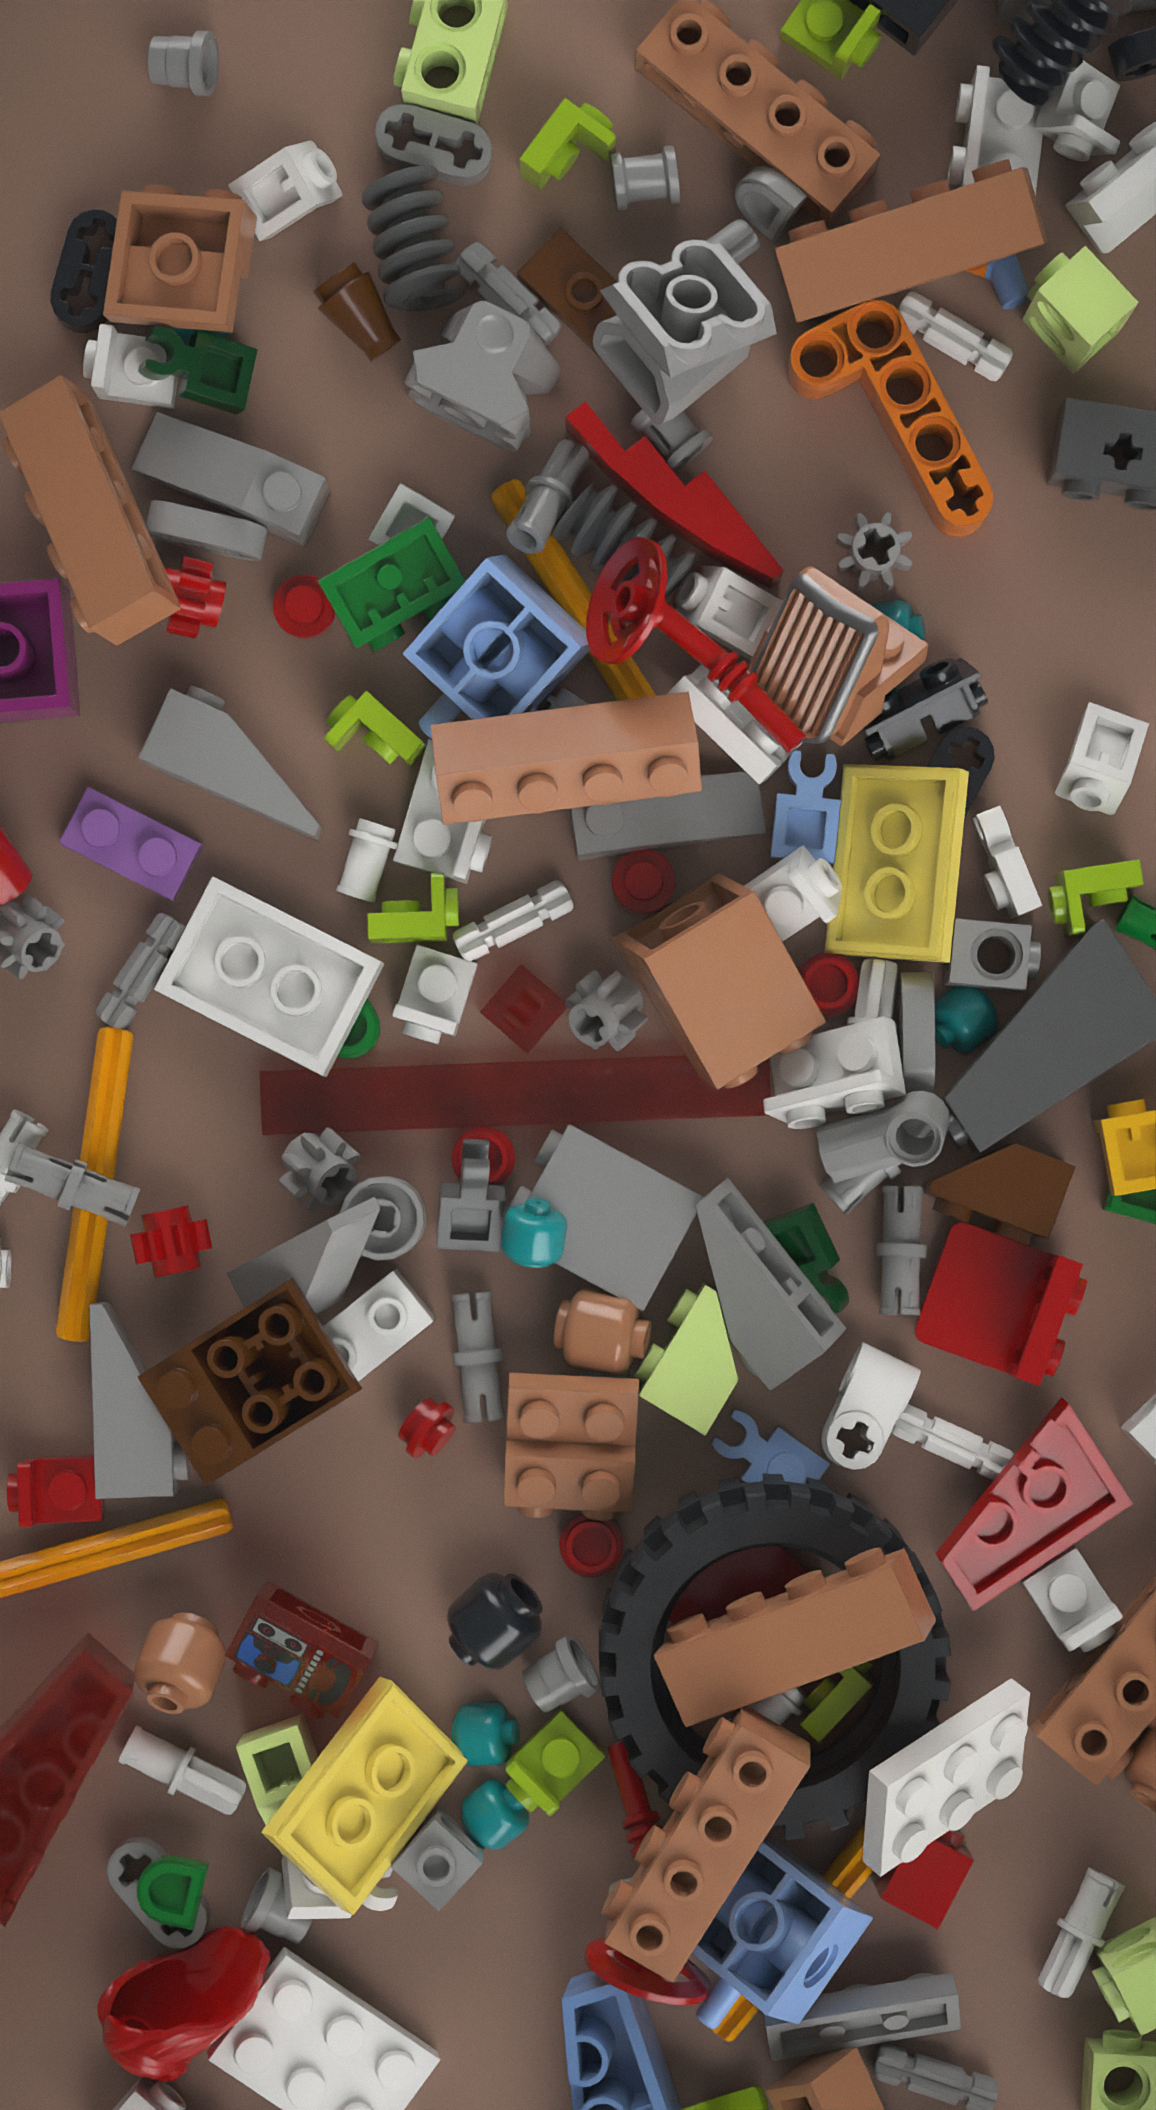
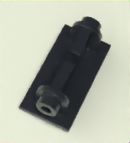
[862,658,988,761]

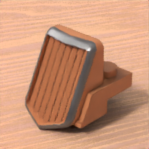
[746,566,929,747]

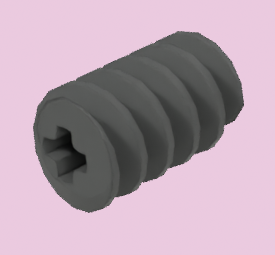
[361,165,465,311]
[552,482,697,600]

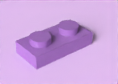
[59,787,203,902]

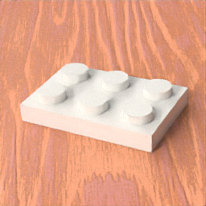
[154,876,384,1077]
[862,1678,1030,1877]
[207,1947,440,2110]

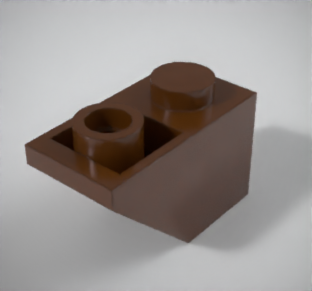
[924,1143,1076,1245]

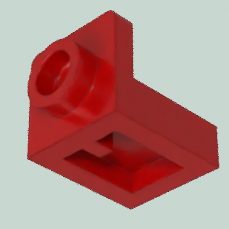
[7,1455,105,1527]

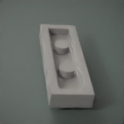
[764,1972,961,2061]

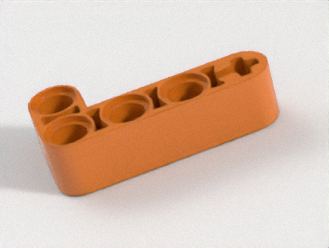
[787,299,993,537]

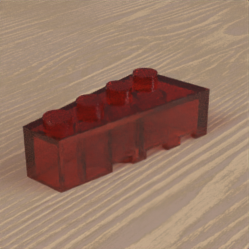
[0,1632,135,1927]

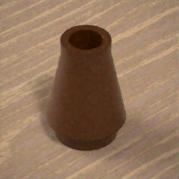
[314,262,401,362]

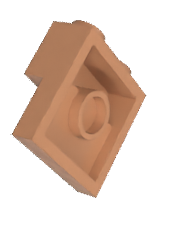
[103,185,257,333]
[504,1373,639,1521]

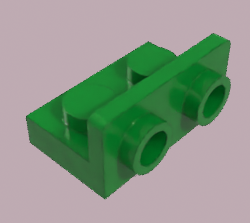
[317,517,466,652]

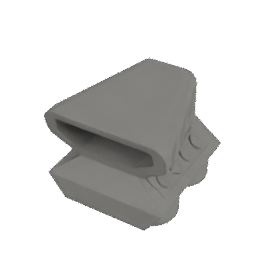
[593,240,777,425]
[404,301,560,452]

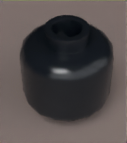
[447,1573,543,1669]

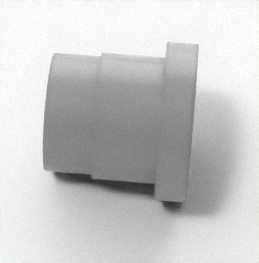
[148,30,219,97]
[522,1634,601,1713]
[241,1867,313,1944]

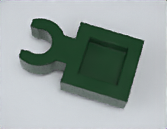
[138,327,258,415]
[763,1202,849,1314]

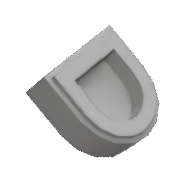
[734,166,807,243]

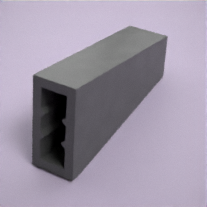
[940,919,1156,1153]

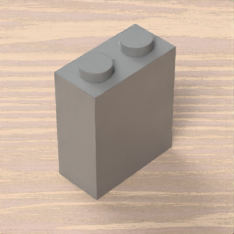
[503,1124,704,1311]

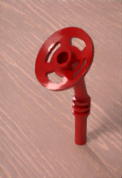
[586,537,807,753]
[584,1742,711,2005]

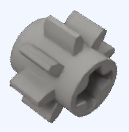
[835,512,913,592]
[0,894,65,979]
[564,970,648,1052]
[278,1127,361,1211]

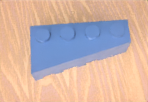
[561,1962,682,2110]

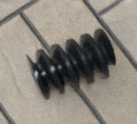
[992,0,1132,106]

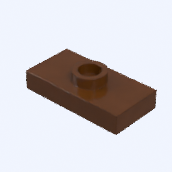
[517,228,617,358]

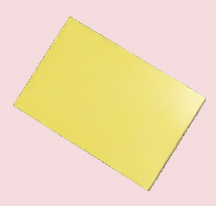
[824,764,969,963]
[261,1677,468,1915]

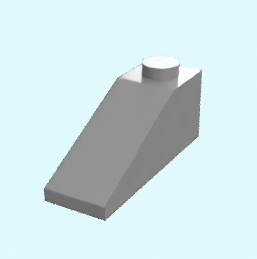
[131,412,331,548]
[139,685,324,842]
[570,771,766,861]
[695,1178,847,1391]
[227,1197,380,1325]
[89,1302,191,1499]

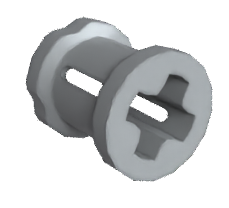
[610,145,680,211]
[630,409,713,473]

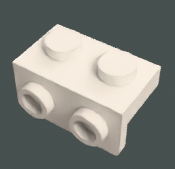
[1065,122,1156,254]

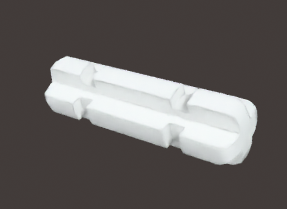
[897,291,1013,381]
[453,880,574,962]
[891,1404,1014,1480]

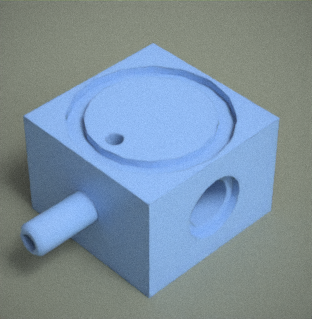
[402,554,590,738]
[692,1836,873,2029]

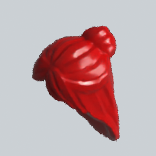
[96,1926,270,2083]

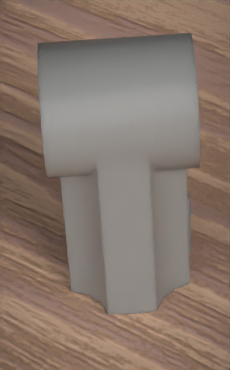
[816,1091,950,1183]

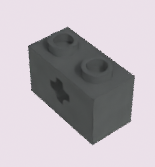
[1047,397,1156,511]

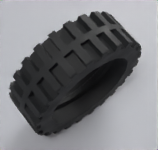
[599,1473,952,1840]

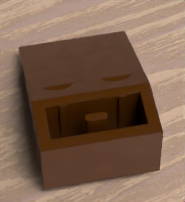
[137,1278,362,1486]

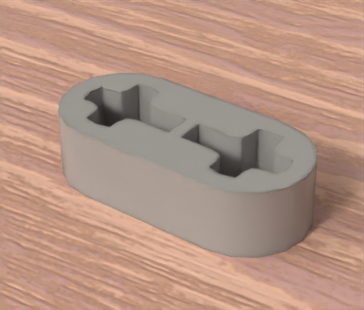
[375,104,493,186]
[146,500,268,562]
[898,971,935,1092]
[107,1836,210,1949]

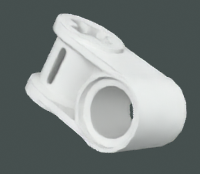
[820,1342,921,1470]

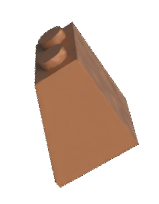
[612,873,826,1090]

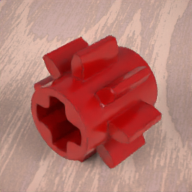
[164,556,226,639]
[130,1205,213,1278]

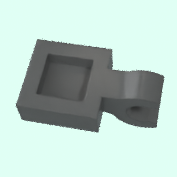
[436,1139,505,1252]

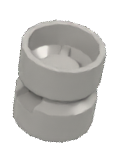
[340,1176,427,1261]

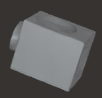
[943,918,1041,993]
[391,1806,485,1912]

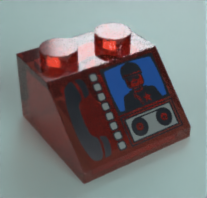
[224,1580,379,1719]

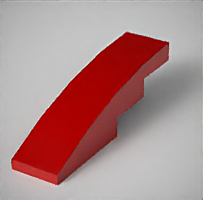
[565,401,784,589]

